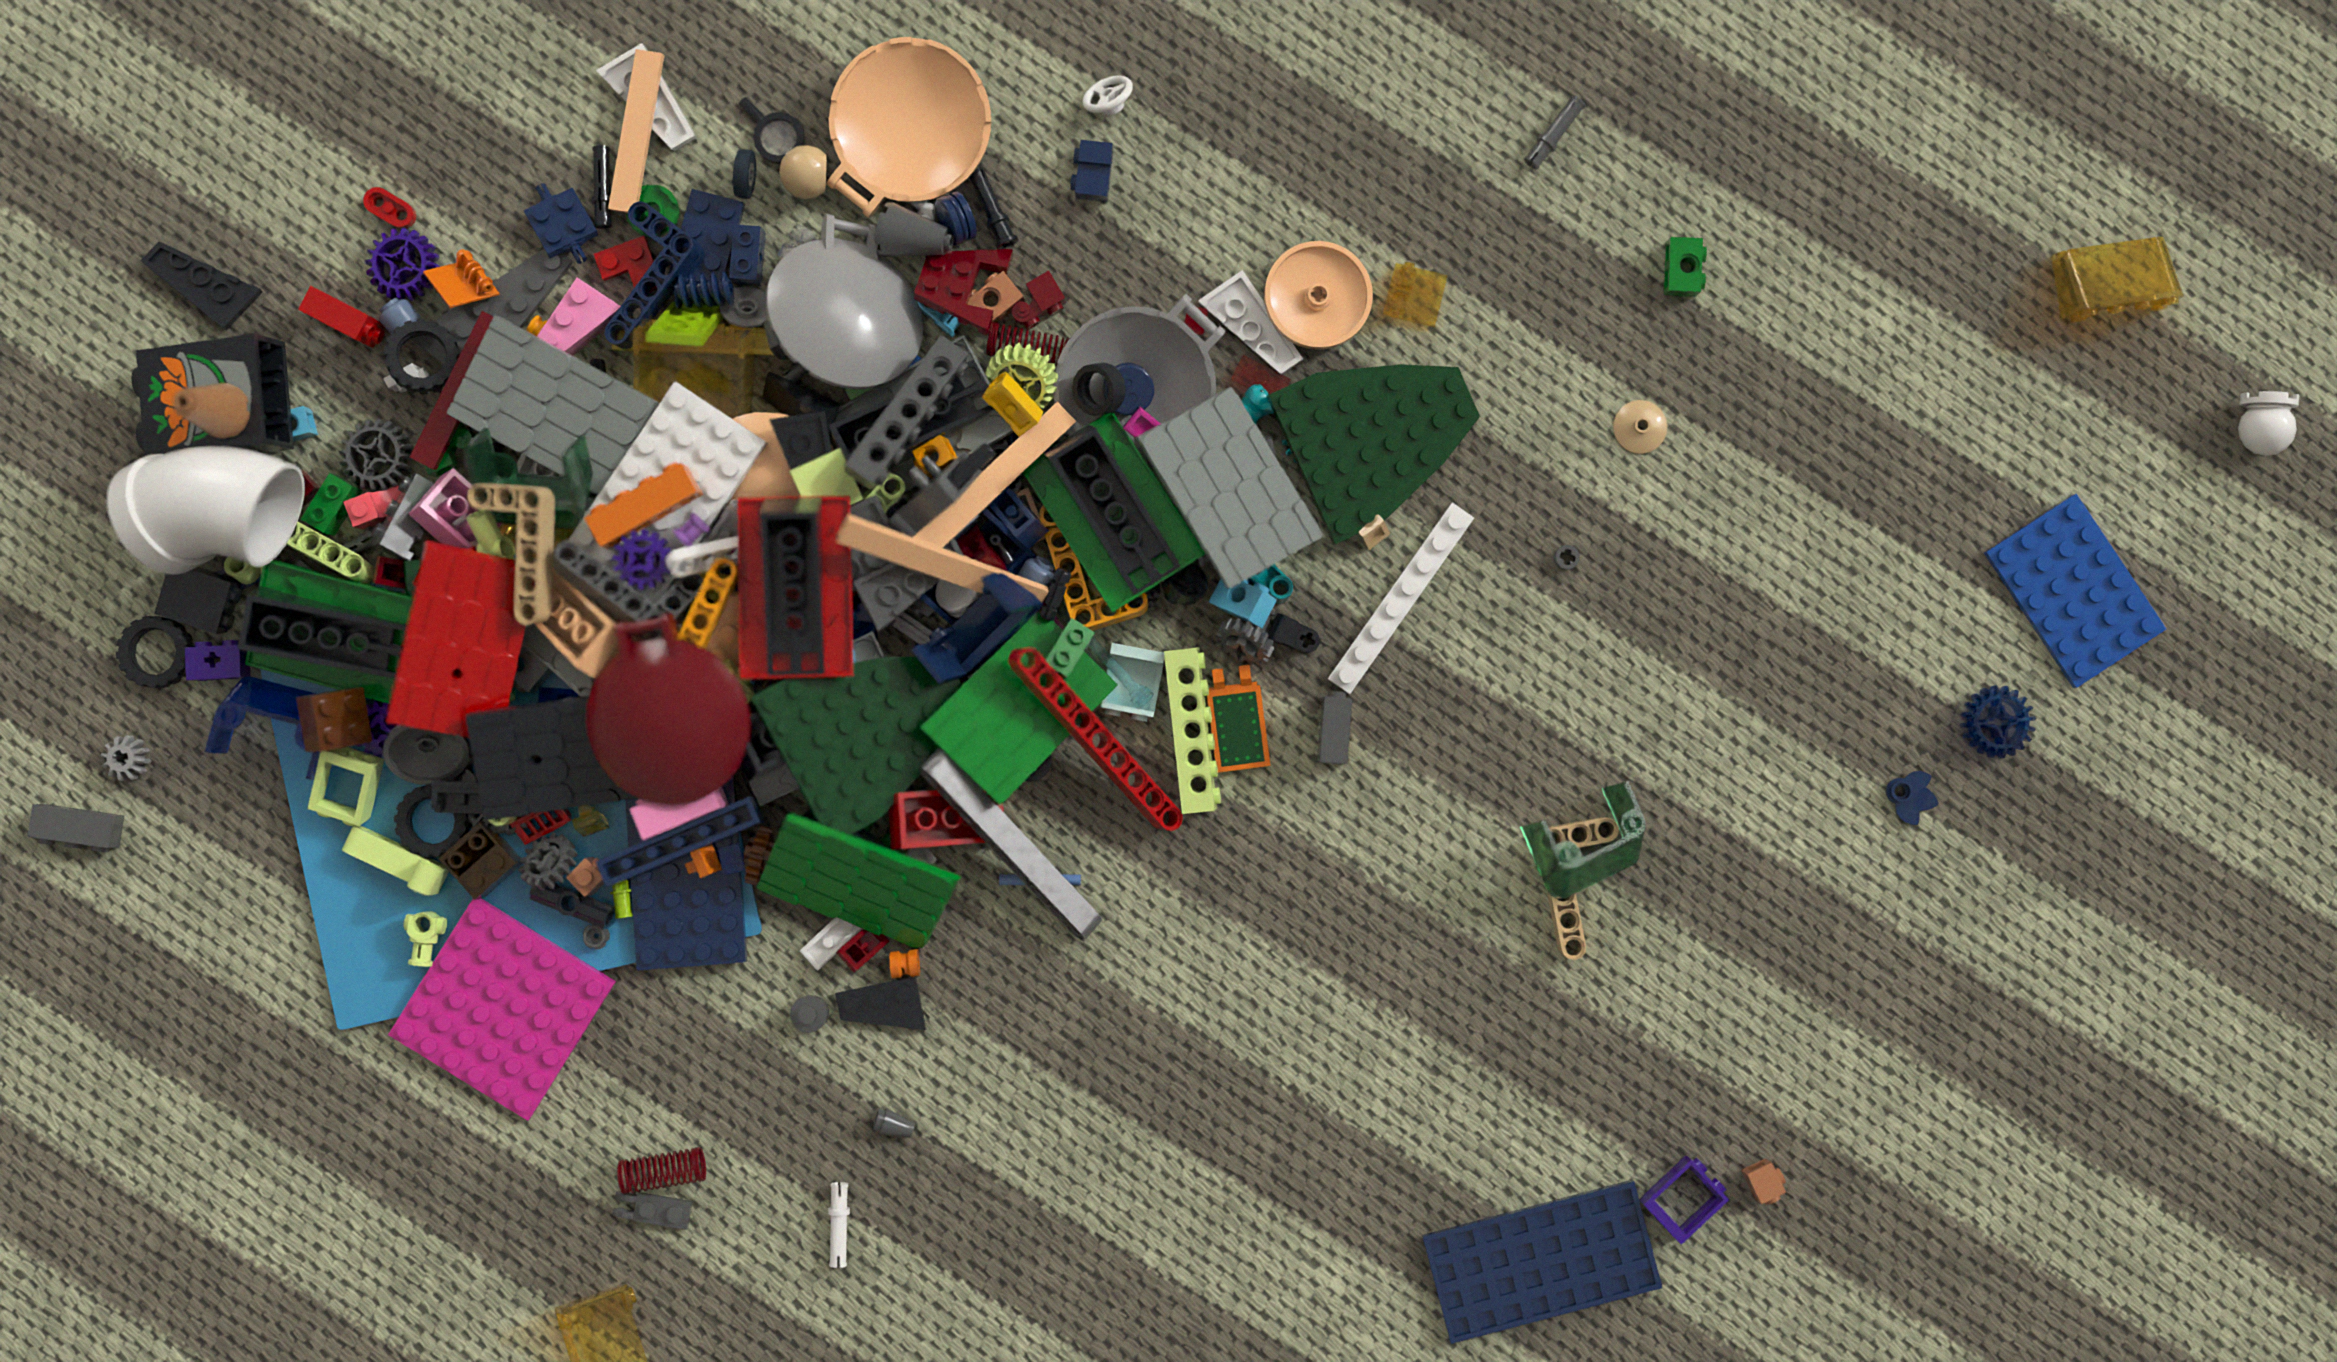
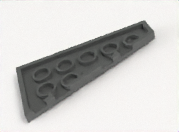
[411,249,574,365]

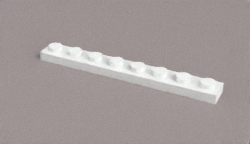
[1328,503,1474,694]

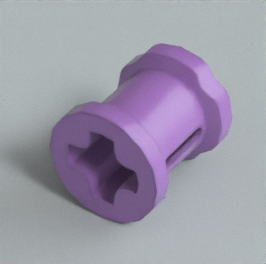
[673,512,711,547]

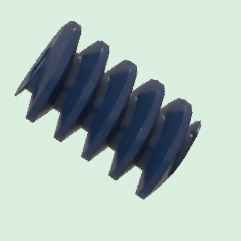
[674,271,734,309]

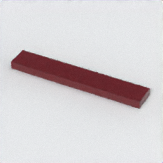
[410,311,494,470]

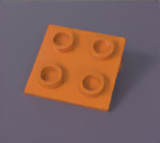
[423,249,499,308]

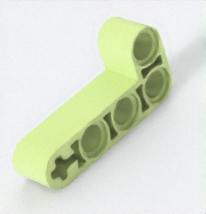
[342,825,449,895]

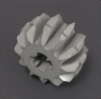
[100,735,152,781]

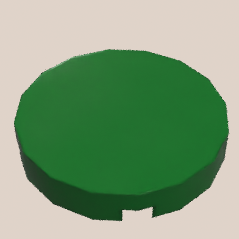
[626,184,680,238]

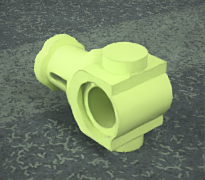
[404,911,447,967]

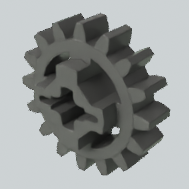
[1215,618,1274,666]
[518,833,578,891]

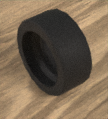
[1072,362,1126,416]

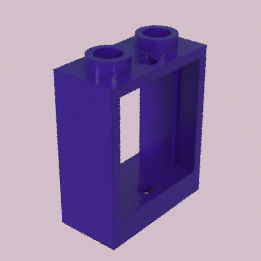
[1639,1155,1729,1245]

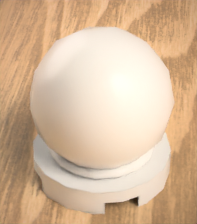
[2238,391,2299,456]

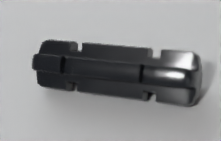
[1039,568,1071,621]

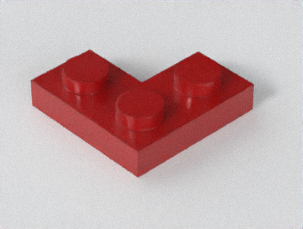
[594,236,657,293]

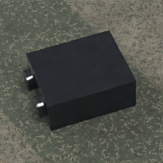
[154,567,242,634]

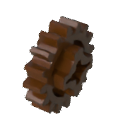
[741,826,775,886]

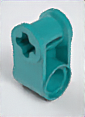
[1248,564,1293,604]

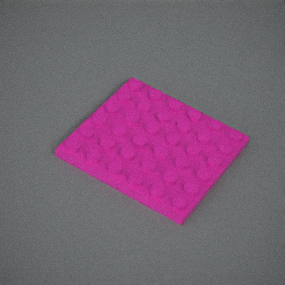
[388,899,616,1121]

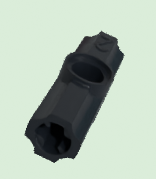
[530,883,615,929]

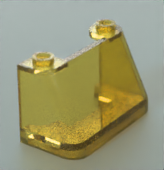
[555,1284,647,1362]

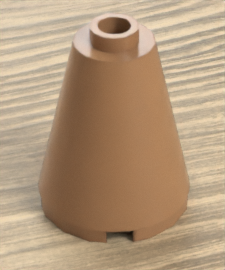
[173,383,250,438]

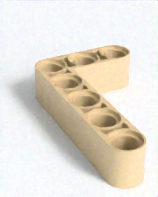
[467,483,555,625]
[1537,817,1619,960]

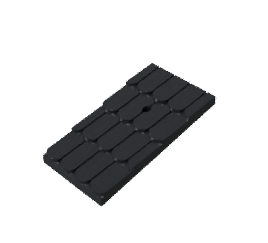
[465,696,638,820]

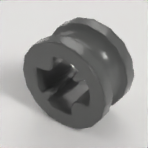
[1554,545,1580,570]

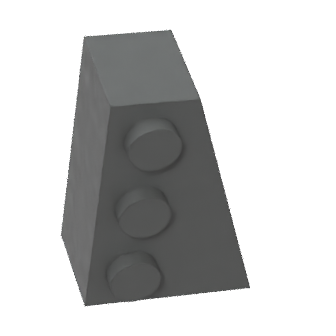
[370,473,434,561]

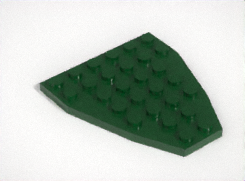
[1267,364,1480,545]
[750,657,962,835]

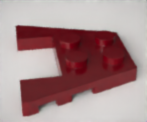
[914,249,1013,336]

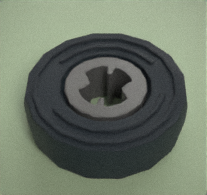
[733,149,757,199]

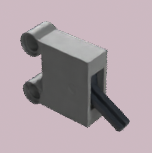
[886,443,995,537]

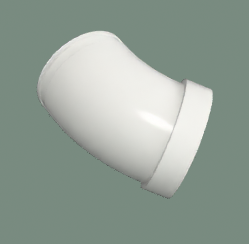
[107,446,305,574]

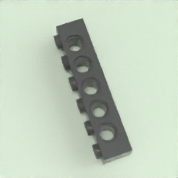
[845,335,969,490]

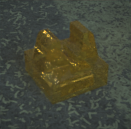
[572,805,609,837]

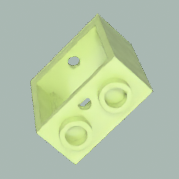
[308,747,384,826]

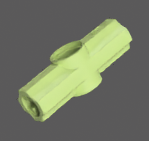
[466,509,515,560]

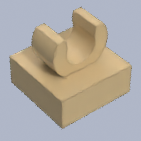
[1358,514,1390,550]

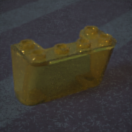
[2051,237,2184,323]

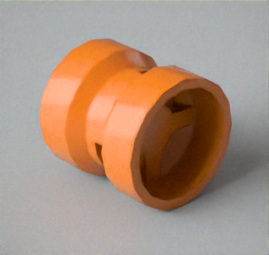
[889,949,920,979]

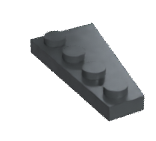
[853,538,963,632]

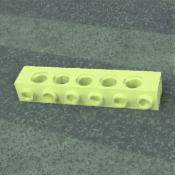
[1164,647,1221,814]

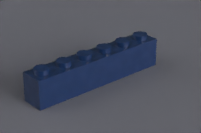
[596,796,765,887]

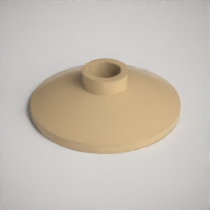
[1613,400,1667,454]

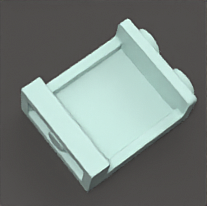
[1100,643,1165,722]

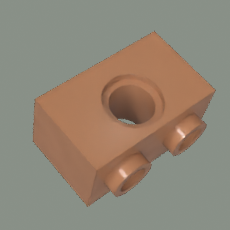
[968,271,1025,327]

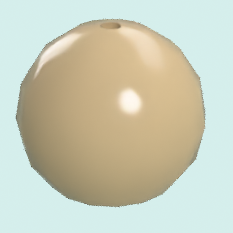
[779,145,826,200]

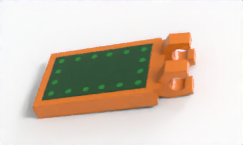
[1207,665,1271,773]

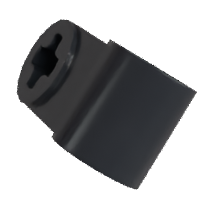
[1267,613,1320,653]

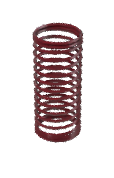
[986,322,1071,369]
[617,1147,706,1195]

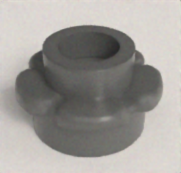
[583,925,610,949]

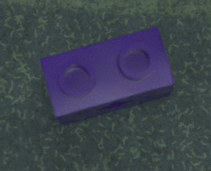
[185,640,250,681]

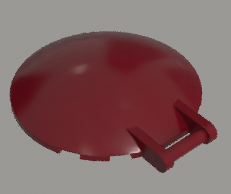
[586,613,750,805]

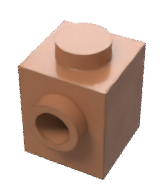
[566,857,604,897]
[1741,1158,1786,1205]

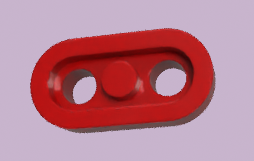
[363,187,416,229]

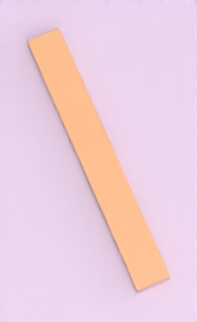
[913,401,1076,548]
[836,515,1049,603]

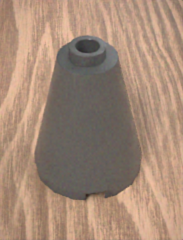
[875,202,954,257]

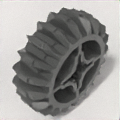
[339,418,414,492]

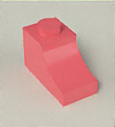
[344,485,401,530]

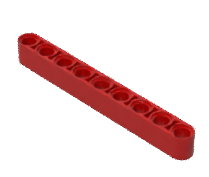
[1008,648,1183,831]

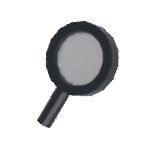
[739,97,805,164]

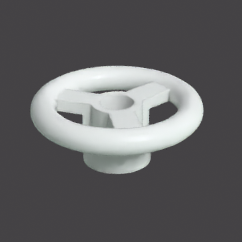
[1083,76,1133,115]

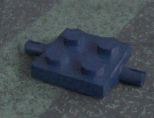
[523,183,598,264]

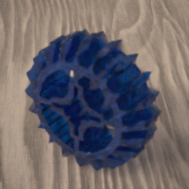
[1959,685,2037,758]

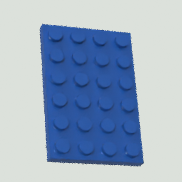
[1984,493,2166,688]

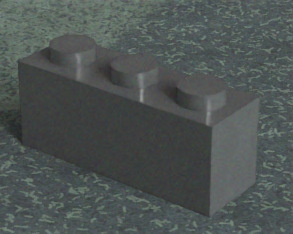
[27,804,124,852]

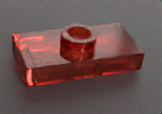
[1231,355,1291,394]

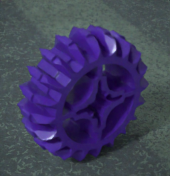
[365,228,440,301]

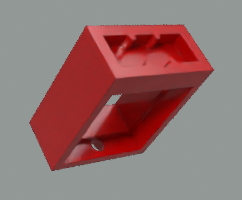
[298,285,385,348]

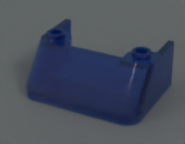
[205,676,320,780]

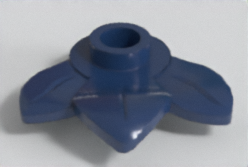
[1886,771,1939,825]

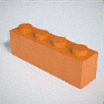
[584,462,704,550]

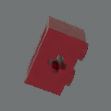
[956,525,1008,572]

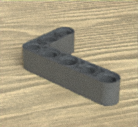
[553,542,704,640]

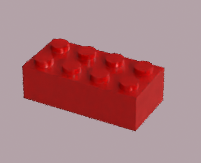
[888,788,1004,850]

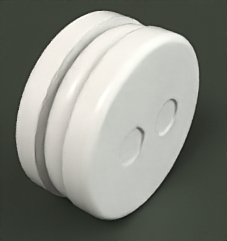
[935,579,983,619]

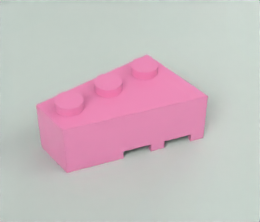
[537,278,621,356]

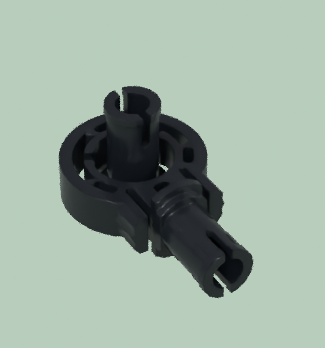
[1160,563,1208,605]

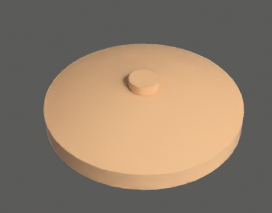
[1264,241,1373,350]

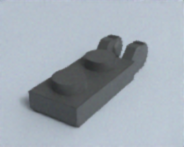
[612,1191,693,1230]

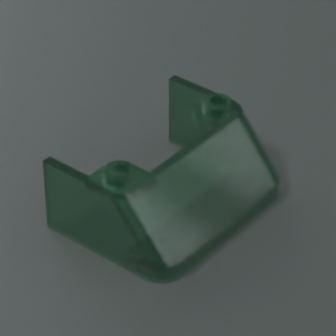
[463,428,593,529]
[1520,781,1646,899]

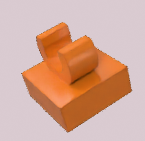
[685,844,723,878]

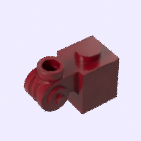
[1012,270,1066,329]

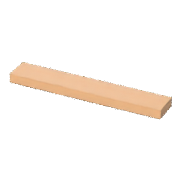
[608,49,664,213]

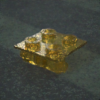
[1383,262,1448,328]

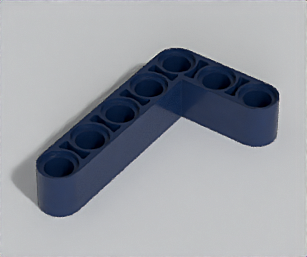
[604,201,701,349]

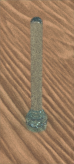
[1058,606,1154,709]

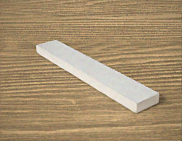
[800,847,938,971]

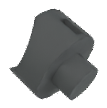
[790,995,830,1033]

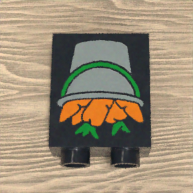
[131,333,294,457]

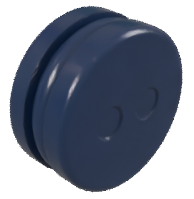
[935,191,977,246]
[1103,363,1154,415]

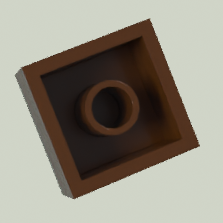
[296,687,373,752]

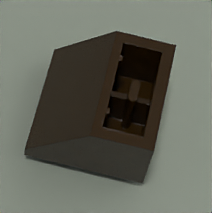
[439,822,523,900]

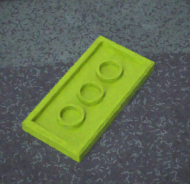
[646,302,723,347]

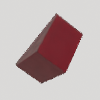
[373,556,405,589]
[836,929,890,973]

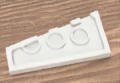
[596,43,697,151]
[1198,270,1303,375]

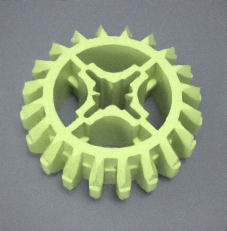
[985,342,1058,409]

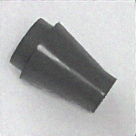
[872,1108,915,1138]

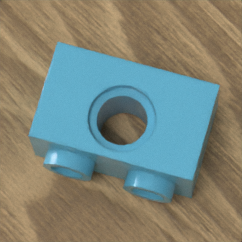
[1209,579,1277,628]

